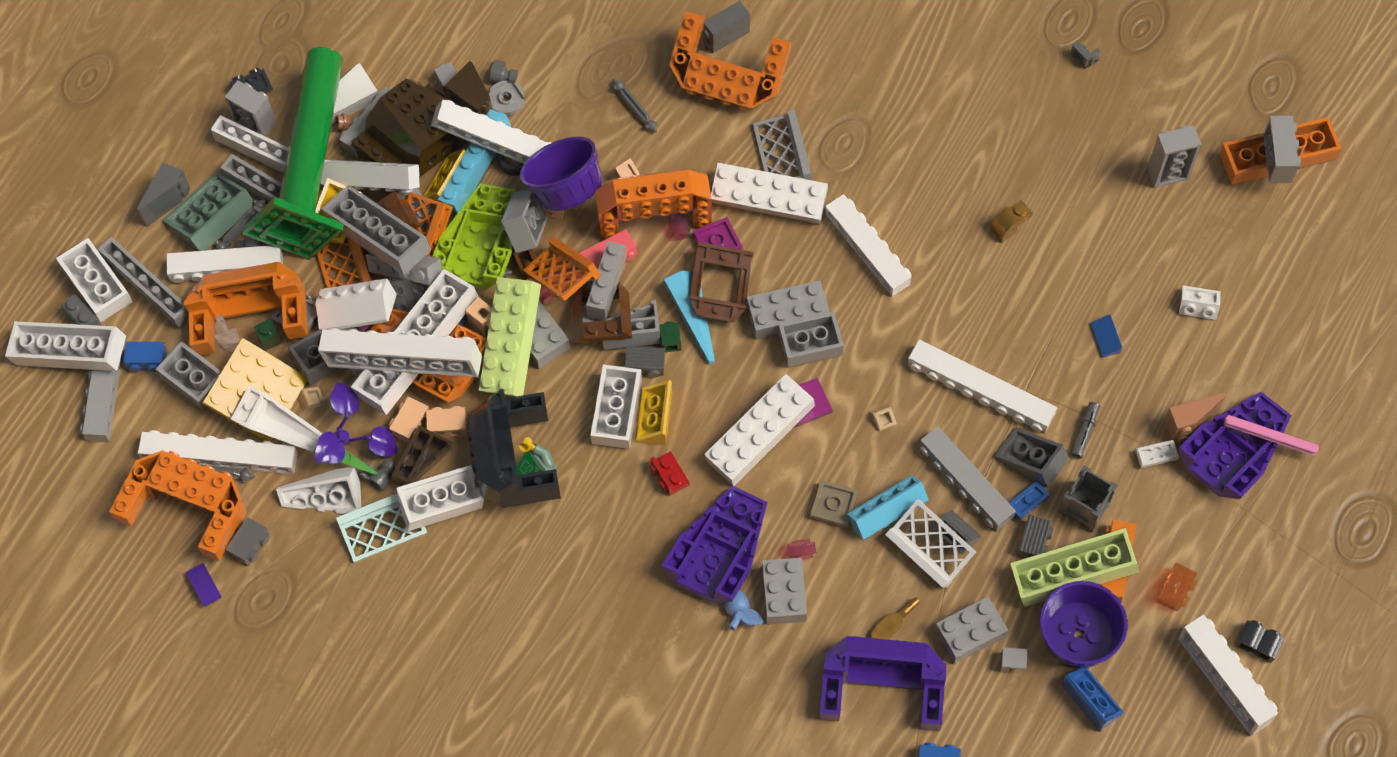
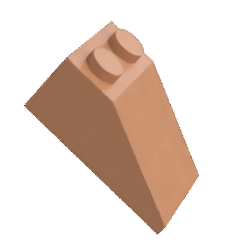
[1164,392,1226,443]

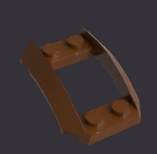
[690,242,754,323]
[573,281,632,344]

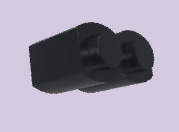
[1235,620,1284,663]

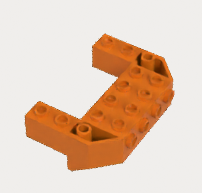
[669,11,793,111]
[595,169,712,240]
[184,261,308,356]
[109,450,246,561]

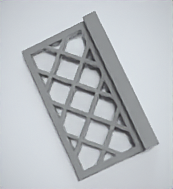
[753,109,813,181]

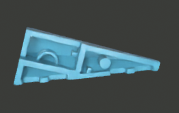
[664,271,715,365]

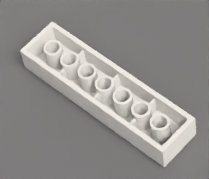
[351,269,478,415]
[318,328,482,377]

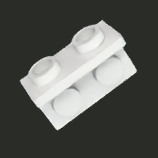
[1179,285,1221,320]

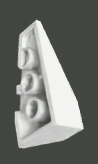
[276,466,361,514]

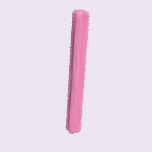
[1224,415,1319,456]

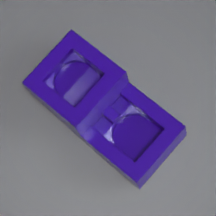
[186,563,222,607]

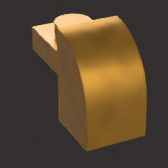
[990,200,1033,243]

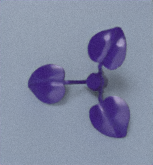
[314,383,398,464]

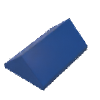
[1061,668,1124,732]

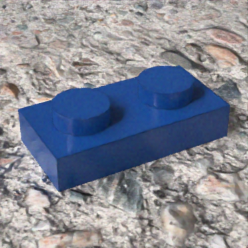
[1009,481,1050,521]

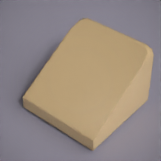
[297,387,325,412]
[870,405,897,431]

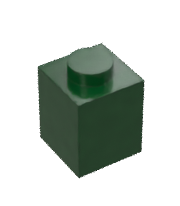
[254,318,282,351]
[660,321,681,352]

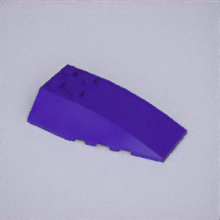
[1178,392,1292,499]
[661,485,767,603]

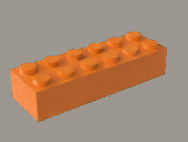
[1219,117,1341,185]

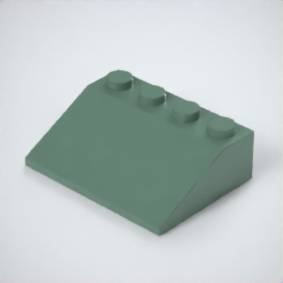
[162,172,254,251]

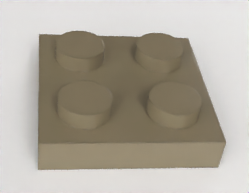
[810,480,859,528]

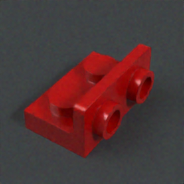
[649,451,690,496]

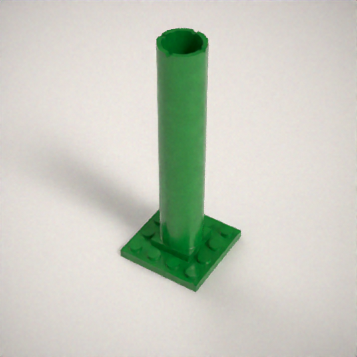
[242,47,344,260]

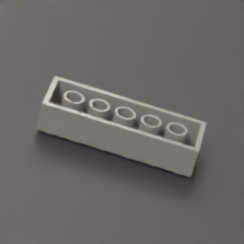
[321,185,431,275]

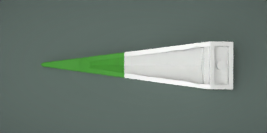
[231,385,378,475]

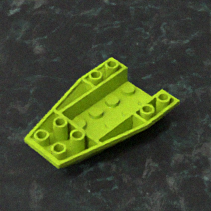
[432,183,516,289]

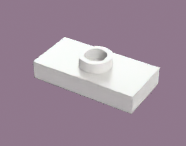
[1135,440,1179,468]

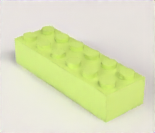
[479,277,541,397]
[1011,528,1140,607]

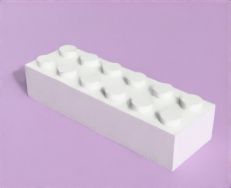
[711,163,828,224]
[5,321,126,371]
[704,374,815,486]
[1178,614,1278,736]

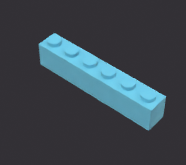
[438,109,511,215]

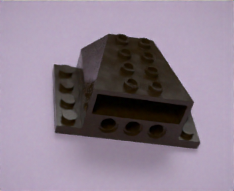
[351,79,467,178]

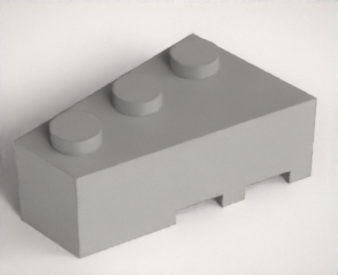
[603,300,661,350]

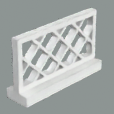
[885,499,976,588]

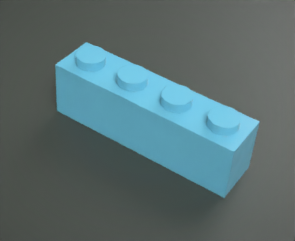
[847,475,929,540]

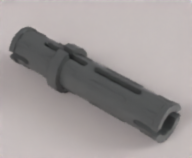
[1071,402,1101,459]

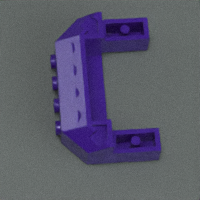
[819,636,946,731]

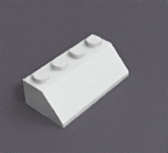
[316,279,397,330]
[396,465,484,531]

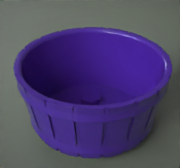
[520,136,602,211]
[1040,581,1128,668]

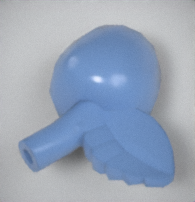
[724,590,763,631]

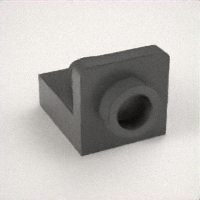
[1070,41,1101,69]

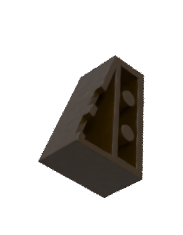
[391,425,453,486]

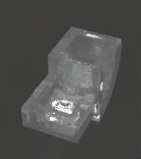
[214,314,241,354]

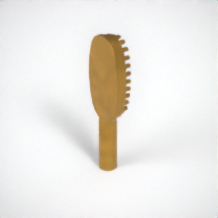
[871,597,920,640]

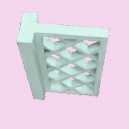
[336,494,427,563]

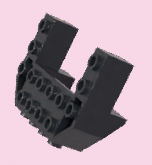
[467,389,561,508]

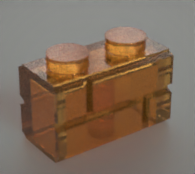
[1157,563,1198,612]

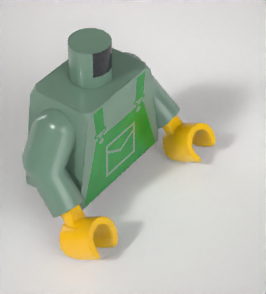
[516,437,557,475]

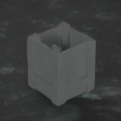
[1059,465,1118,532]

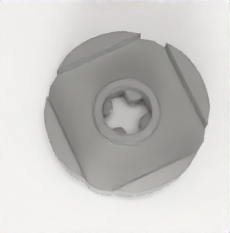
[489,81,525,116]

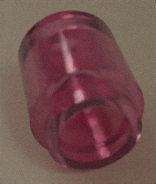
[668,212,690,240]
[787,538,817,560]

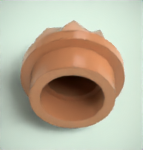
[335,113,353,132]

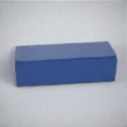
[1091,315,1122,358]

